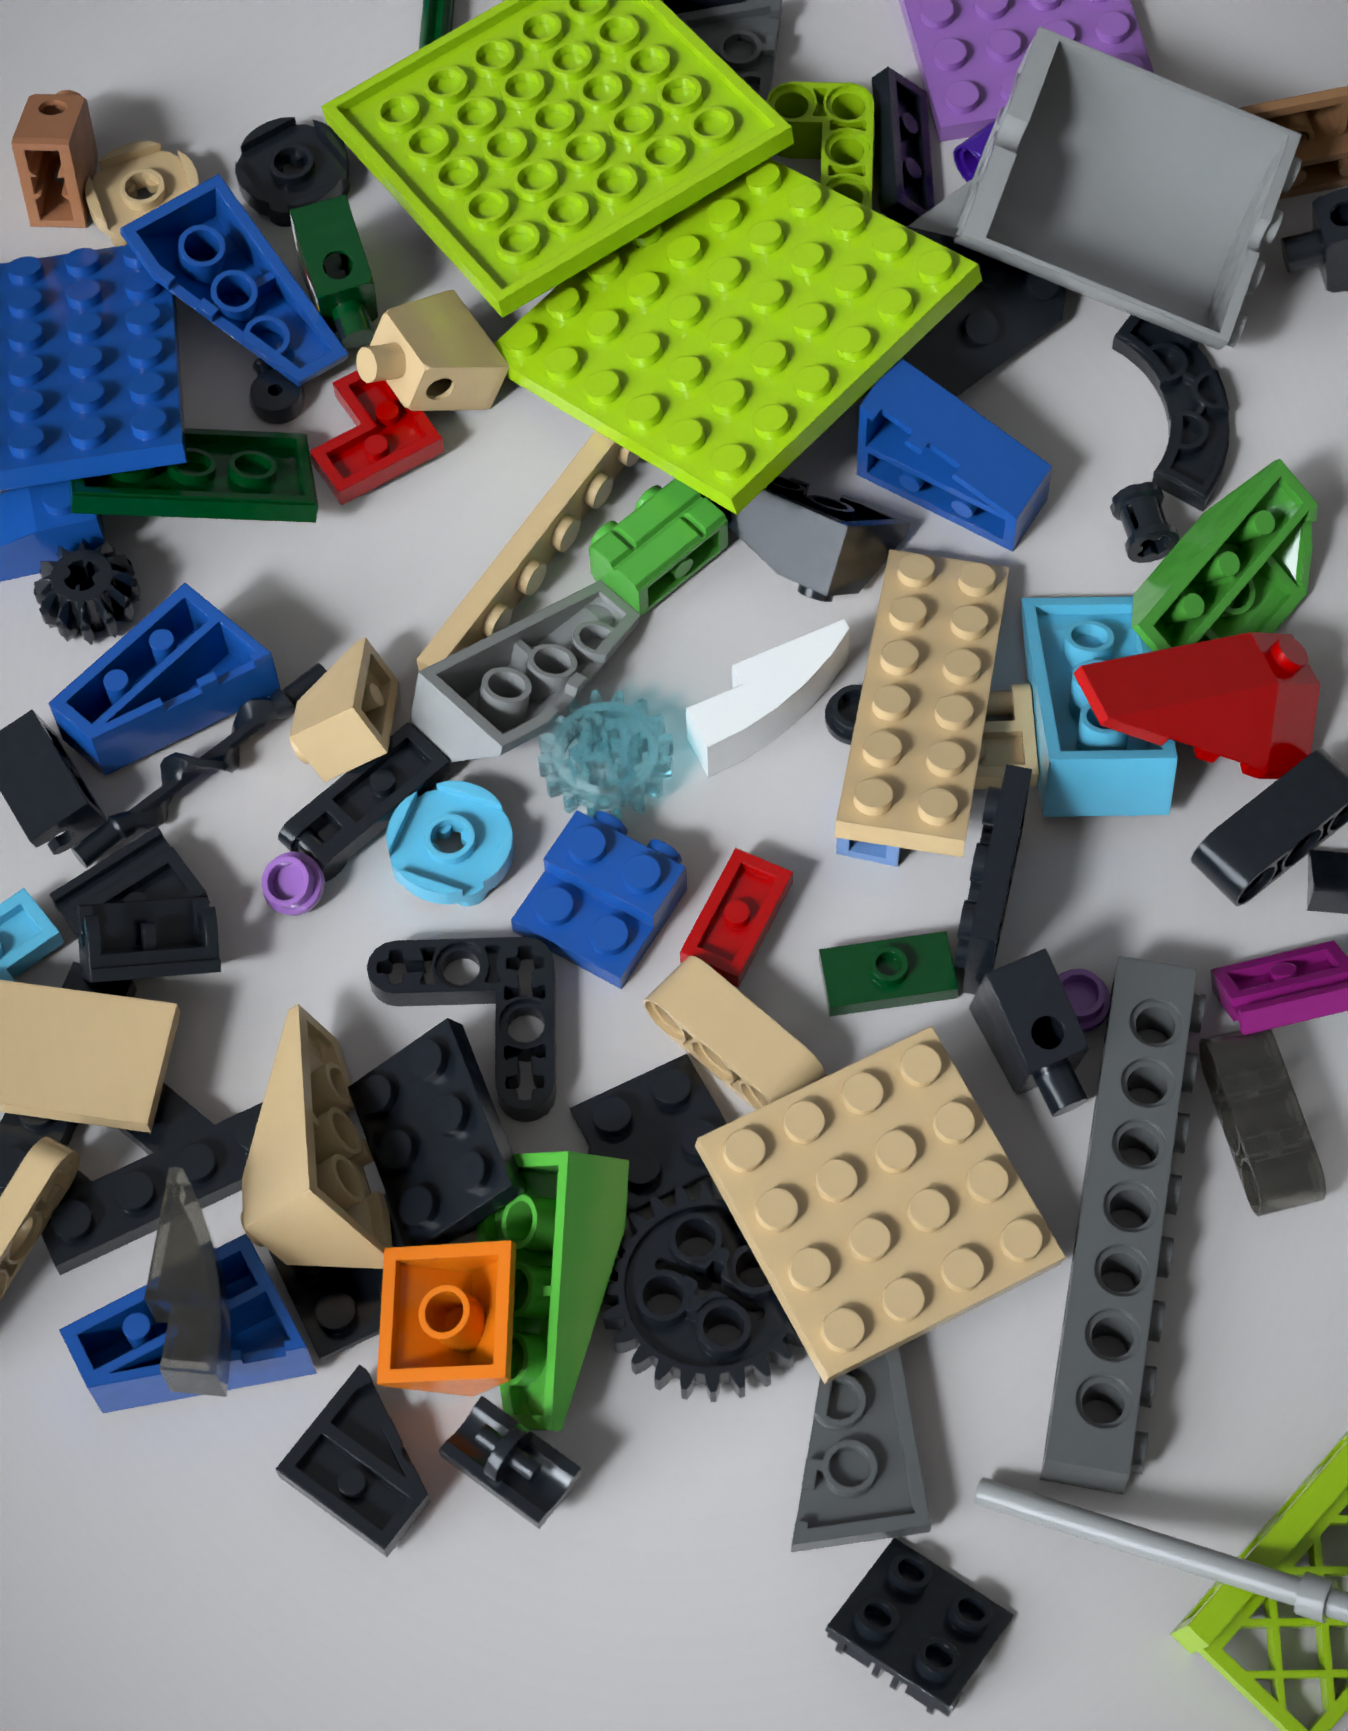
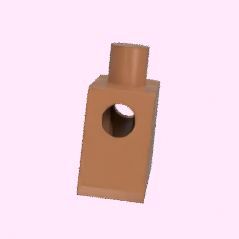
[11,90,98,228]

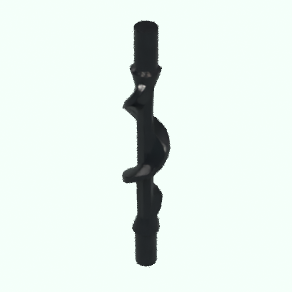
[71,663,327,868]

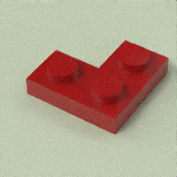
[310,370,444,506]

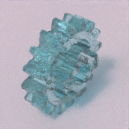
[538,690,673,821]

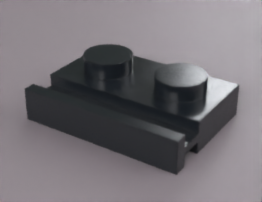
[49,826,210,938]

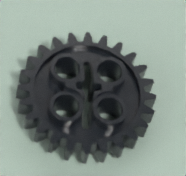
[602,1181,804,1402]

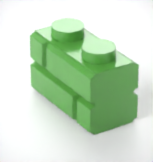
[589,478,728,617]

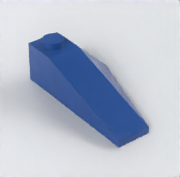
[120,174,349,387]

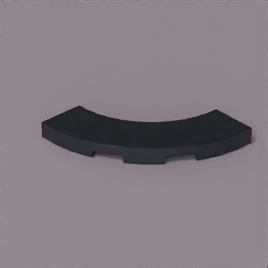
[1112,315,1230,512]

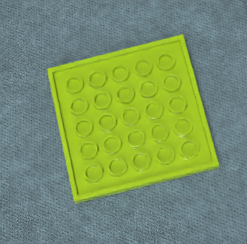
[321,0,794,318]
[494,158,982,515]

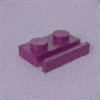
[1210,940,1348,1035]

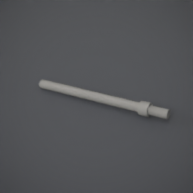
[975,1477,1348,1623]

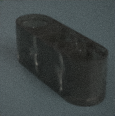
[1199,1029,1326,1217]

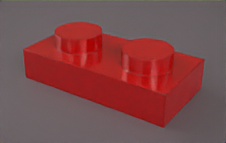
[680,848,793,988]

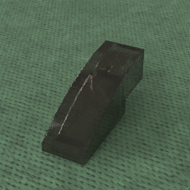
[144,1167,231,1397]

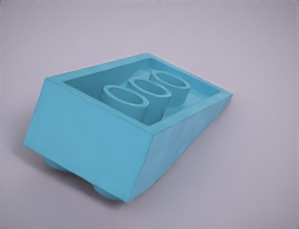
[1021,596,1178,817]

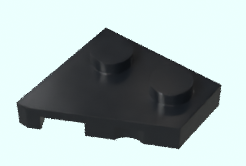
[275,1364,430,1557]

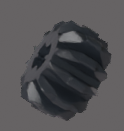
[34,538,140,646]

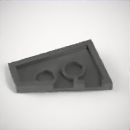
[676,0,782,101]
[791,1347,931,1552]

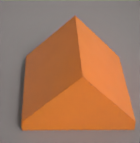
[377,1240,517,1397]

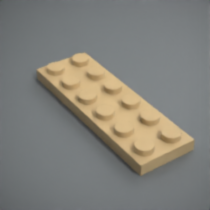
[834,549,1010,857]

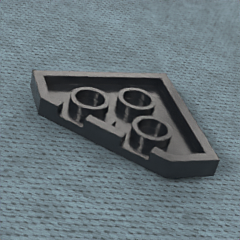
[902,226,1066,397]

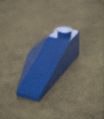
[0,480,107,582]

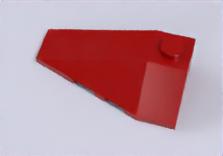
[1073,632,1320,779]

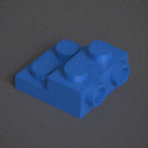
[511,810,687,989]

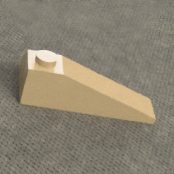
[240,1004,393,1269]

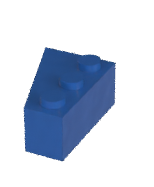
[856,358,1052,552]
[48,583,281,776]
[59,1233,317,1413]

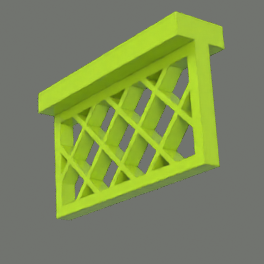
[1170,1431,1348,1731]

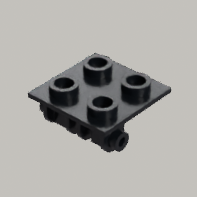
[825,1537,1014,1717]

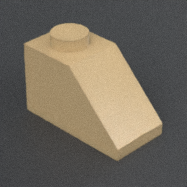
[289,637,399,782]

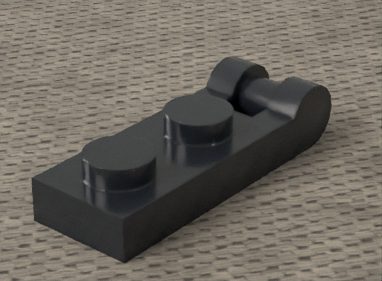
[278,722,452,882]

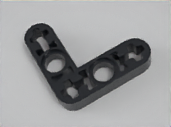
[367,937,556,1122]

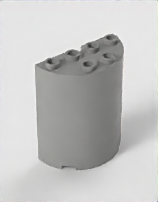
[954,26,1302,350]

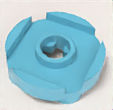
[386,781,515,907]

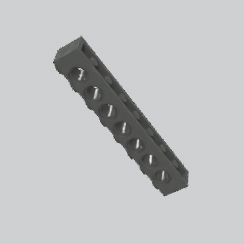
[1040,956,1206,1495]

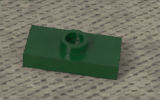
[819,931,958,1017]

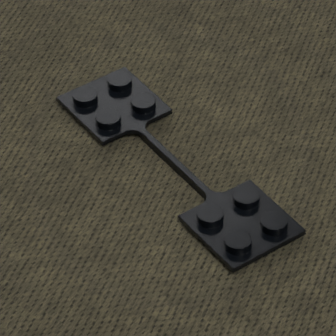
[269,1054,727,1362]

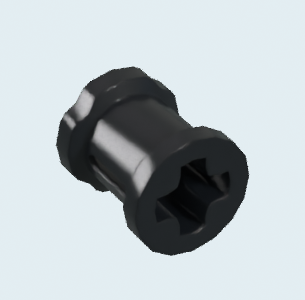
[1110,482,1180,563]

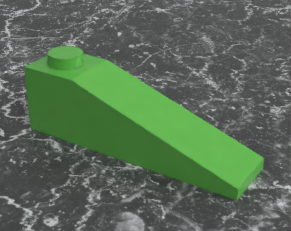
[476,1151,629,1431]

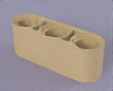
[643,956,827,1110]

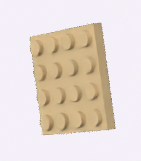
[695,1026,1066,1384]

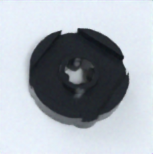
[235,117,350,227]

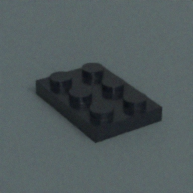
[954,764,1032,995]
[347,1018,527,1247]

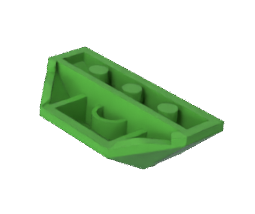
[1131,459,1318,651]

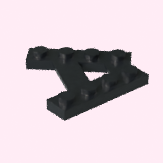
[0,961,263,1275]

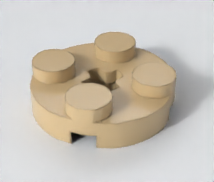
[85,141,200,247]

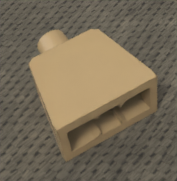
[356,290,509,411]

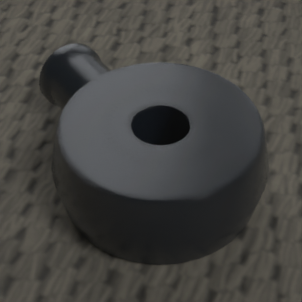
[249,358,305,424]

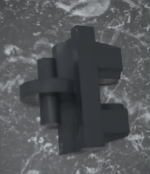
[439,1396,582,1529]

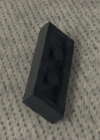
[872,67,935,227]

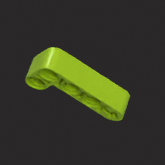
[766,82,874,209]

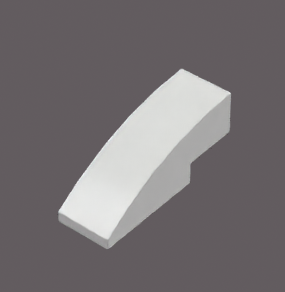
[686,619,850,778]

